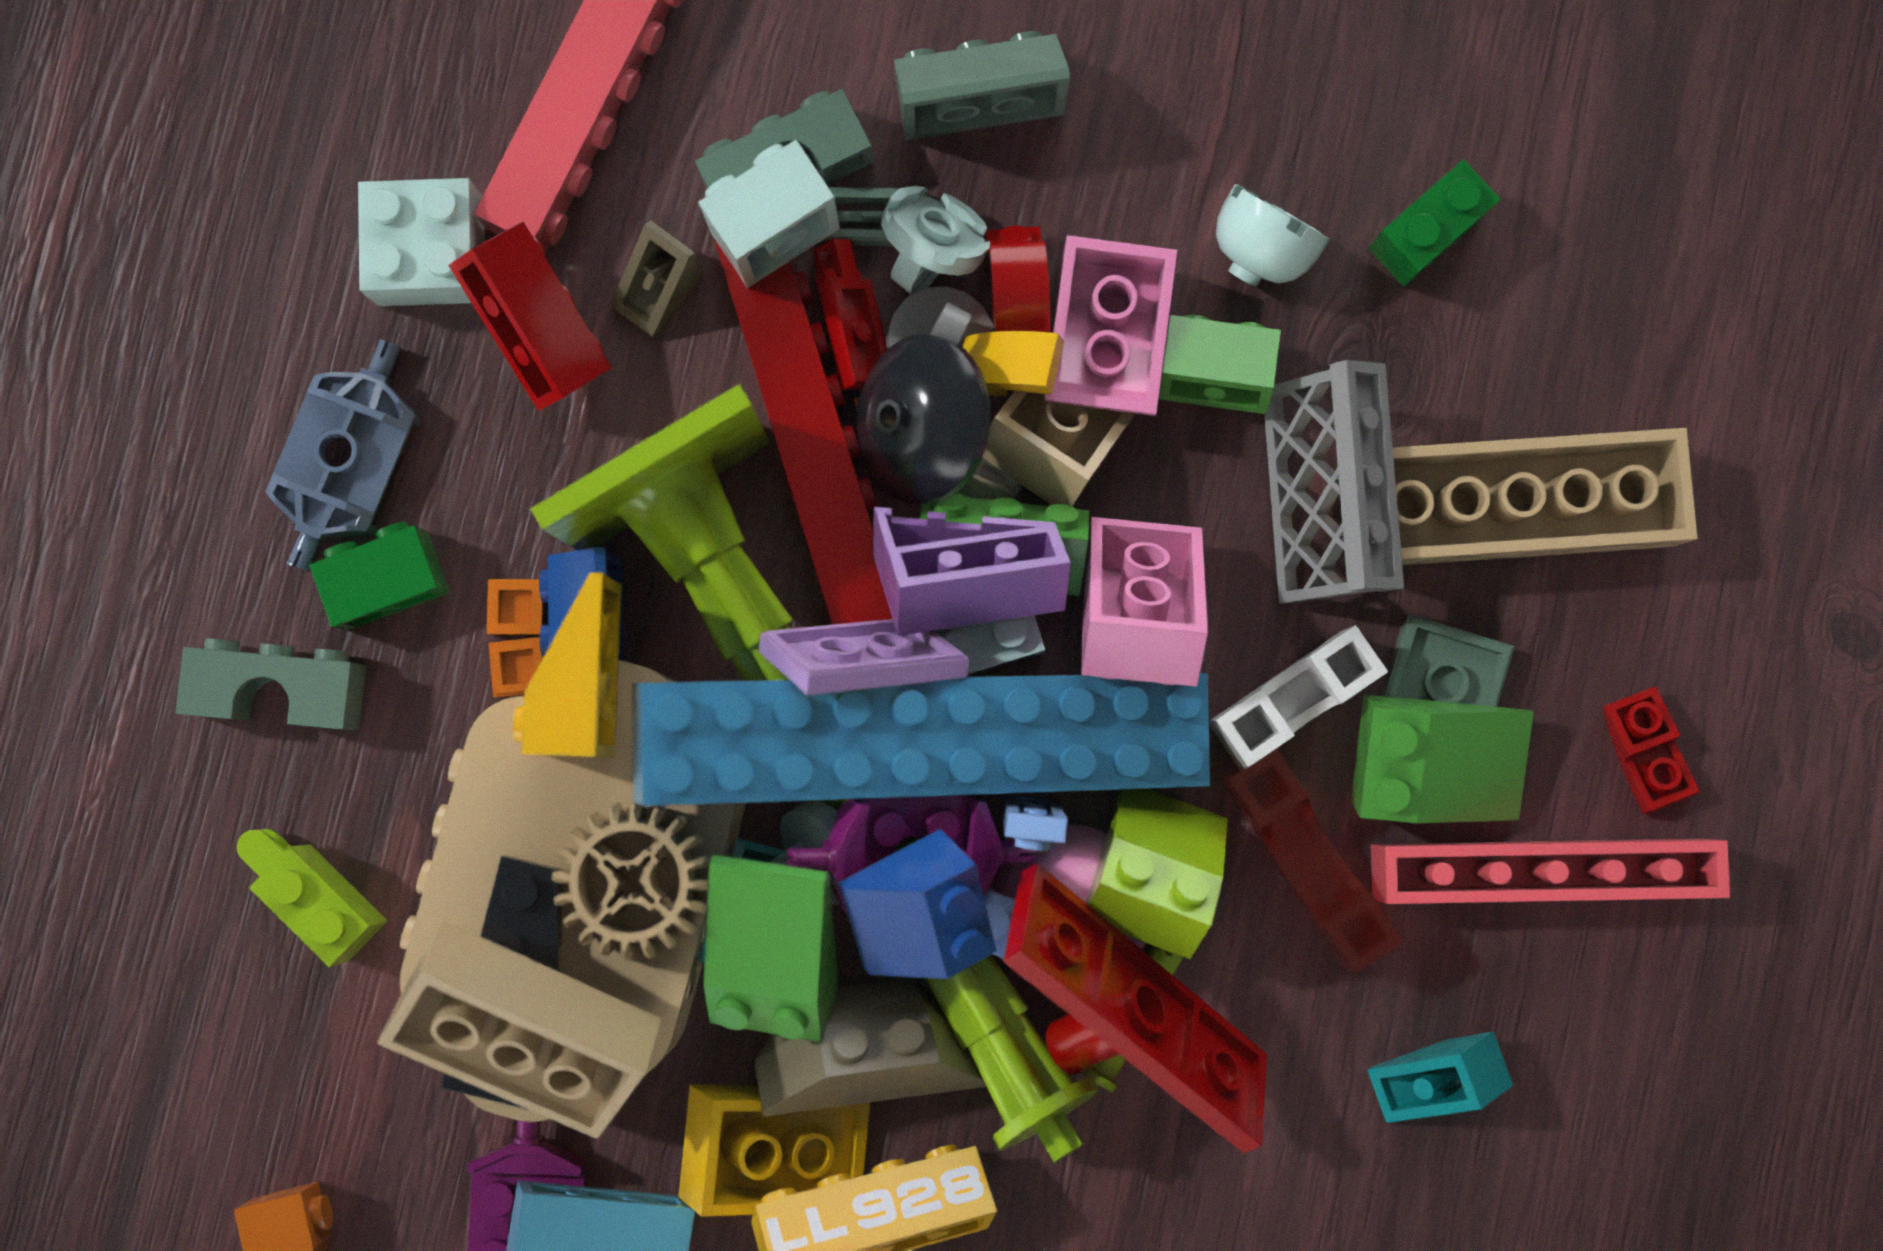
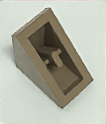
[610,220,704,337]

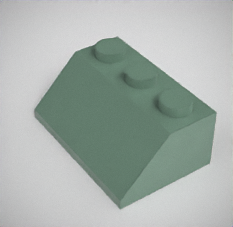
[894,31,1070,141]

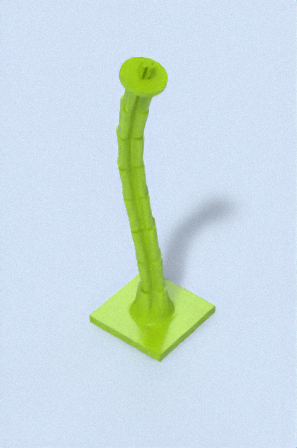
[530,384,1098,1162]

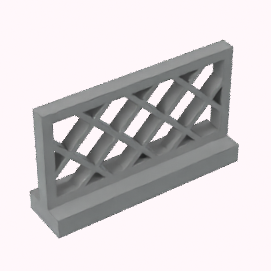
[1264,360,1404,604]

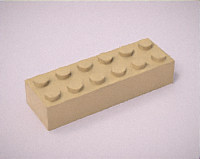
[1393,428,1698,565]

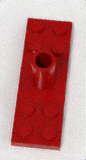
[1004,863,1267,1154]

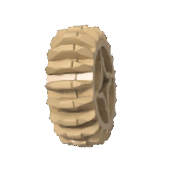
[552,802,711,962]

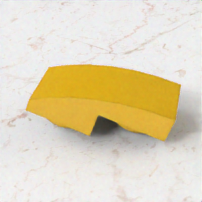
[962,331,1064,397]

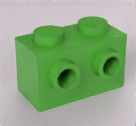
[1158,314,1281,414]

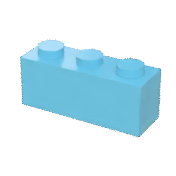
[506,1180,695,1251]

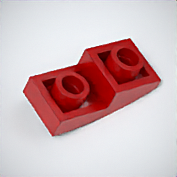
[1602,686,1700,816]

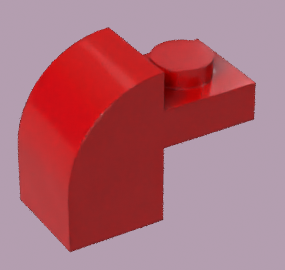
[986,225,1051,333]

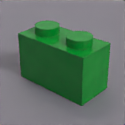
[1368,159,1501,287]
[309,522,450,631]

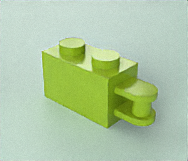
[237,829,388,967]

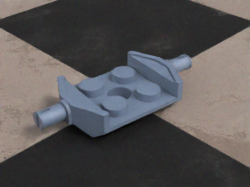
[265,339,422,572]

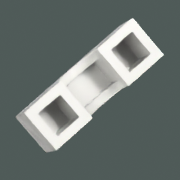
[1209,625,1388,768]

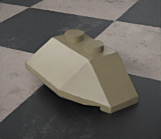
[754,978,986,1117]

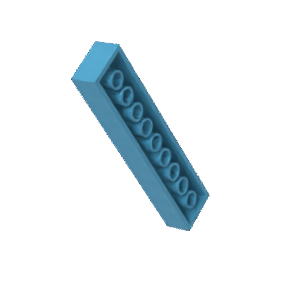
[632,673,1210,806]

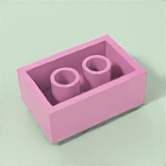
[1081,517,1208,687]

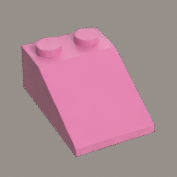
[1045,235,1178,416]

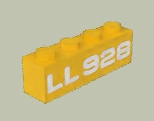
[751,1144,997,1251]

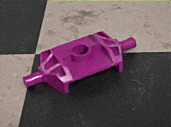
[787,794,1036,915]
[467,1120,586,1251]

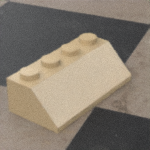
[377,920,661,1139]

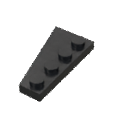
[441,855,562,1110]

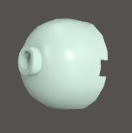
[1216,184,1330,287]

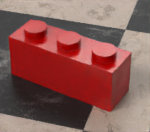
[448,221,612,411]

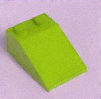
[1086,788,1228,959]

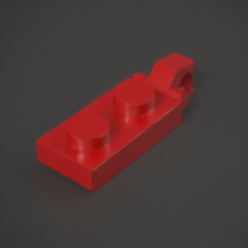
[813,239,887,391]

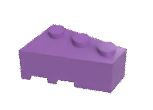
[873,507,1071,636]

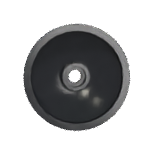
[856,335,991,505]

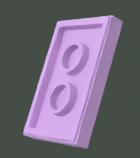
[759,619,969,695]

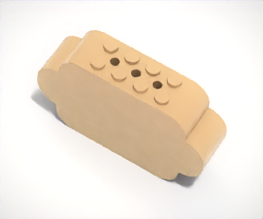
[400,660,747,1122]

